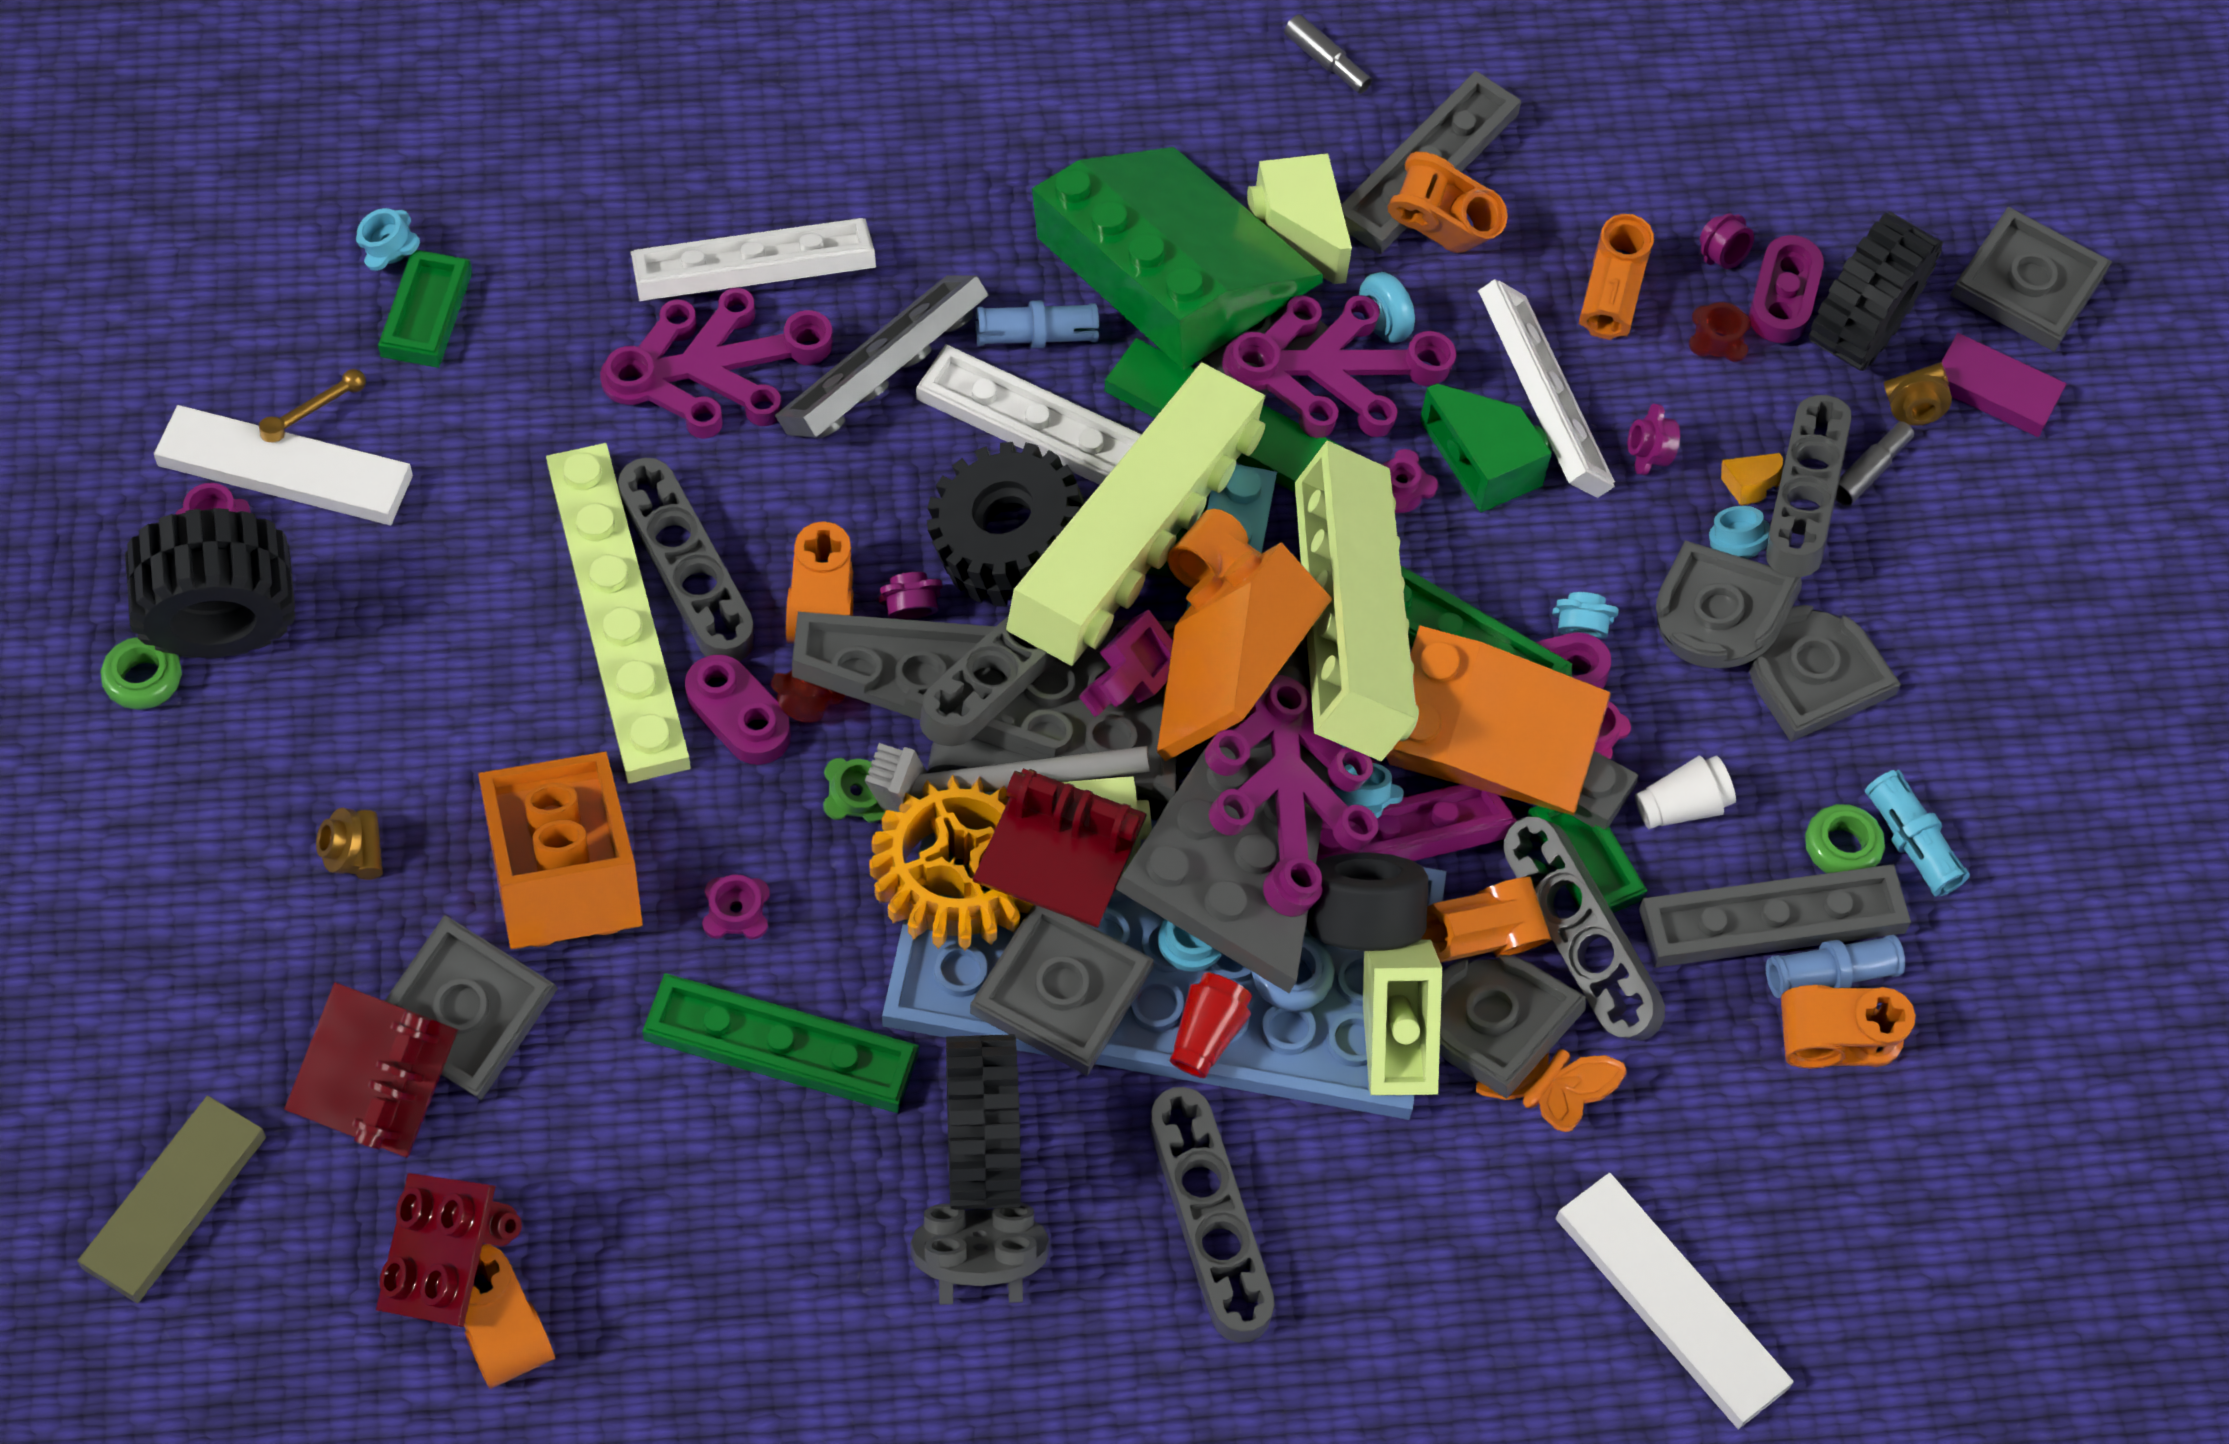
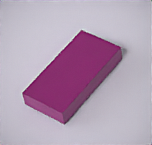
[1941,332,2067,438]

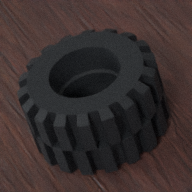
[125,508,295,659]

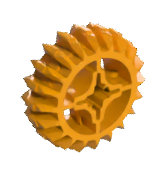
[869,775,1034,951]

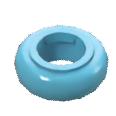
[1359,272,1415,343]

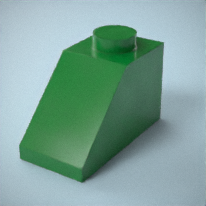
[1420,383,1552,513]

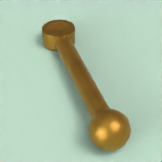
[259,369,366,443]

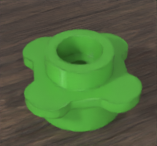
[823,758,885,823]

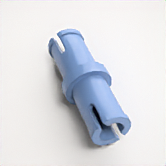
[975,300,1099,349]
[1766,935,1905,998]

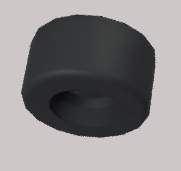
[1307,852,1428,951]

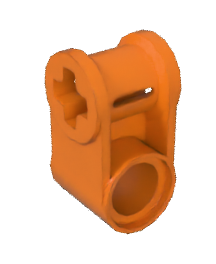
[1387,152,1508,253]
[786,521,853,644]
[1781,985,1916,1069]
[464,1244,555,1389]

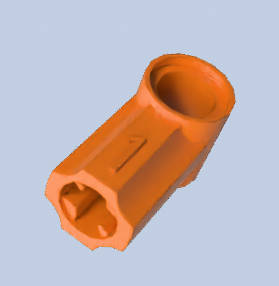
[1578,214,1654,340]
[1167,508,1262,589]
[1421,876,1551,963]

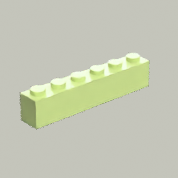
[1006,362,1265,666]
[1295,441,1419,761]

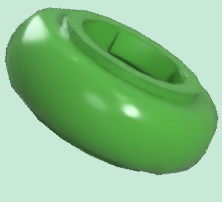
[100,637,182,710]
[1805,804,1885,873]

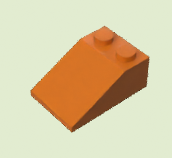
[1157,542,1333,761]
[1386,625,1611,815]
[478,751,643,950]

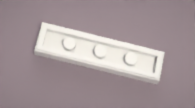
[631,218,876,301]
[1478,279,1615,498]
[916,344,1142,485]
[154,405,413,526]
[1556,1172,1794,1430]

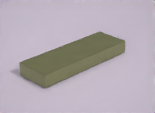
[77,1095,266,1304]

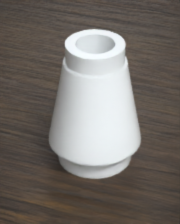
[1635,755,1736,829]

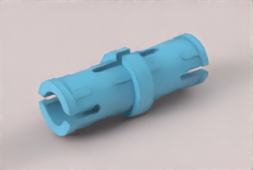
[1865,770,1970,897]

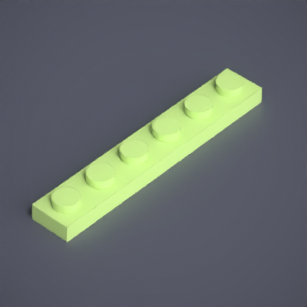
[546,443,691,784]

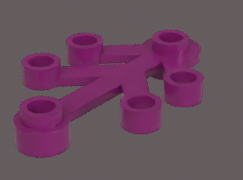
[600,288,833,439]
[1222,295,1456,438]
[1205,675,1379,917]

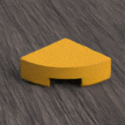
[1721,453,1783,506]

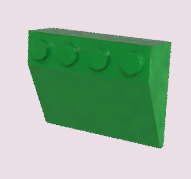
[1032,147,1323,370]

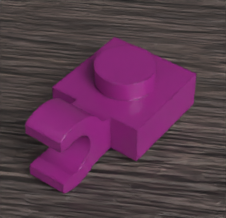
[1079,610,1173,717]

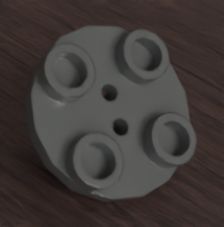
[910,1202,1050,1305]

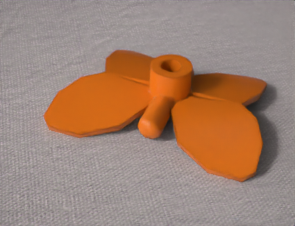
[1476,1049,1627,1132]

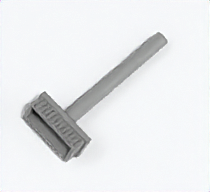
[865,743,1150,812]

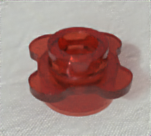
[1689,302,1751,362]
[771,670,845,722]

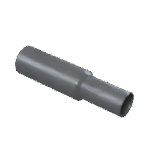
[1284,14,1372,94]
[1835,422,1914,506]

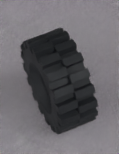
[1809,211,1943,371]
[927,442,1085,607]
[946,1034,1021,1210]

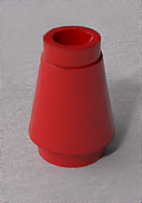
[1169,972,1252,1078]

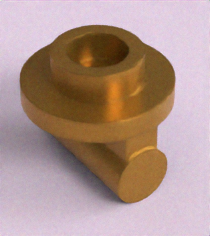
[1883,362,1952,425]
[316,808,383,880]

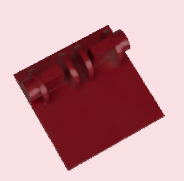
[973,768,1147,928]
[284,982,459,1158]
[376,1173,522,1327]

